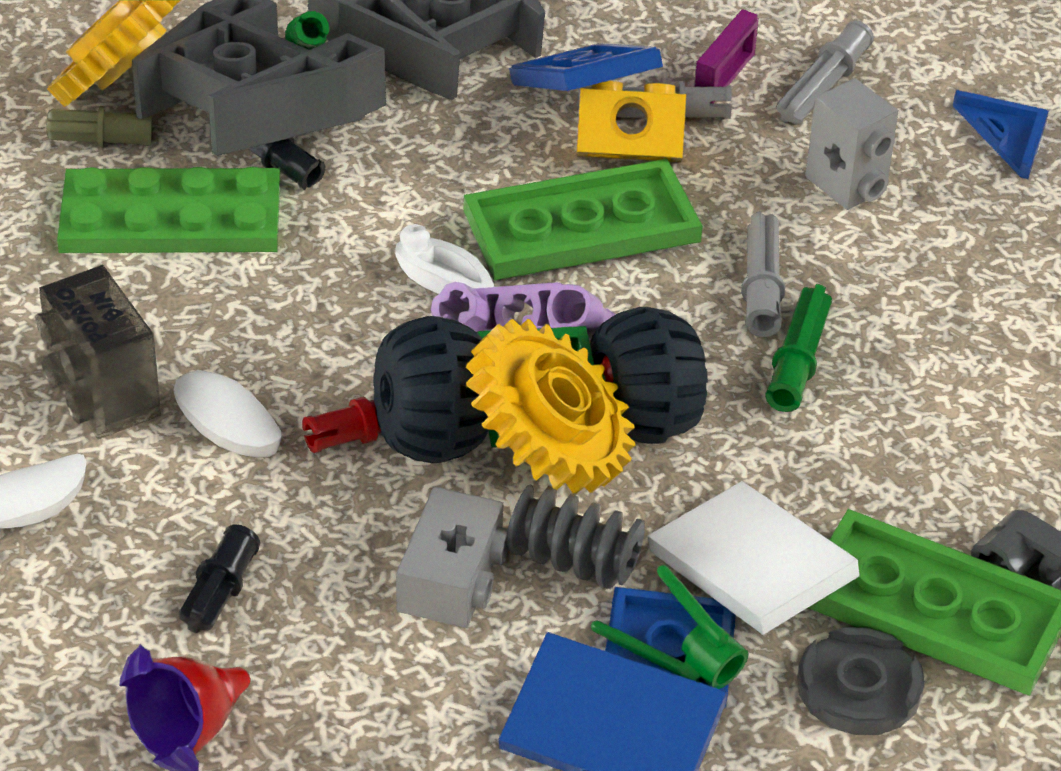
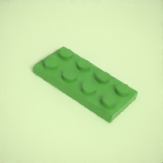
[463,159,703,280]
[57,167,280,253]
[808,509,1061,696]

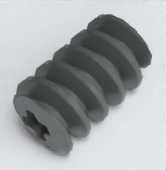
[507,485,645,589]

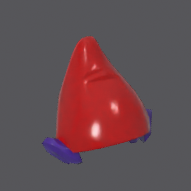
[119,644,251,771]

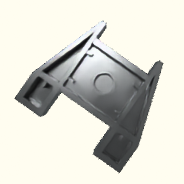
[132,0,386,156]
[308,0,545,100]

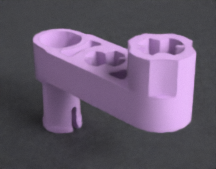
[431,282,616,340]

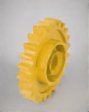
[47,0,181,107]
[466,319,635,494]

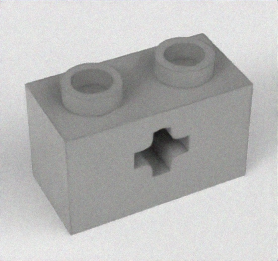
[805,78,899,210]
[396,486,509,628]

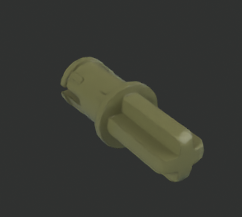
[46,106,152,148]

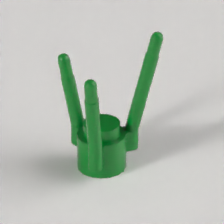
[591,565,749,689]

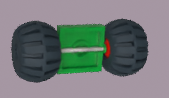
[373,307,708,463]

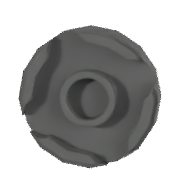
[797,627,925,735]

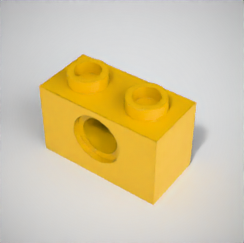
[577,81,686,162]

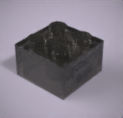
[35,265,161,440]

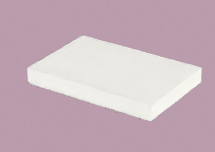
[648,481,860,635]

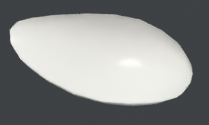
[395,224,494,294]
[174,370,282,458]
[0,454,86,531]

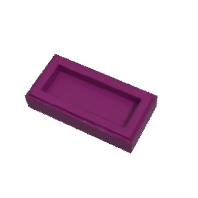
[694,9,759,104]

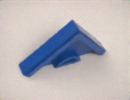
[953,90,1049,179]

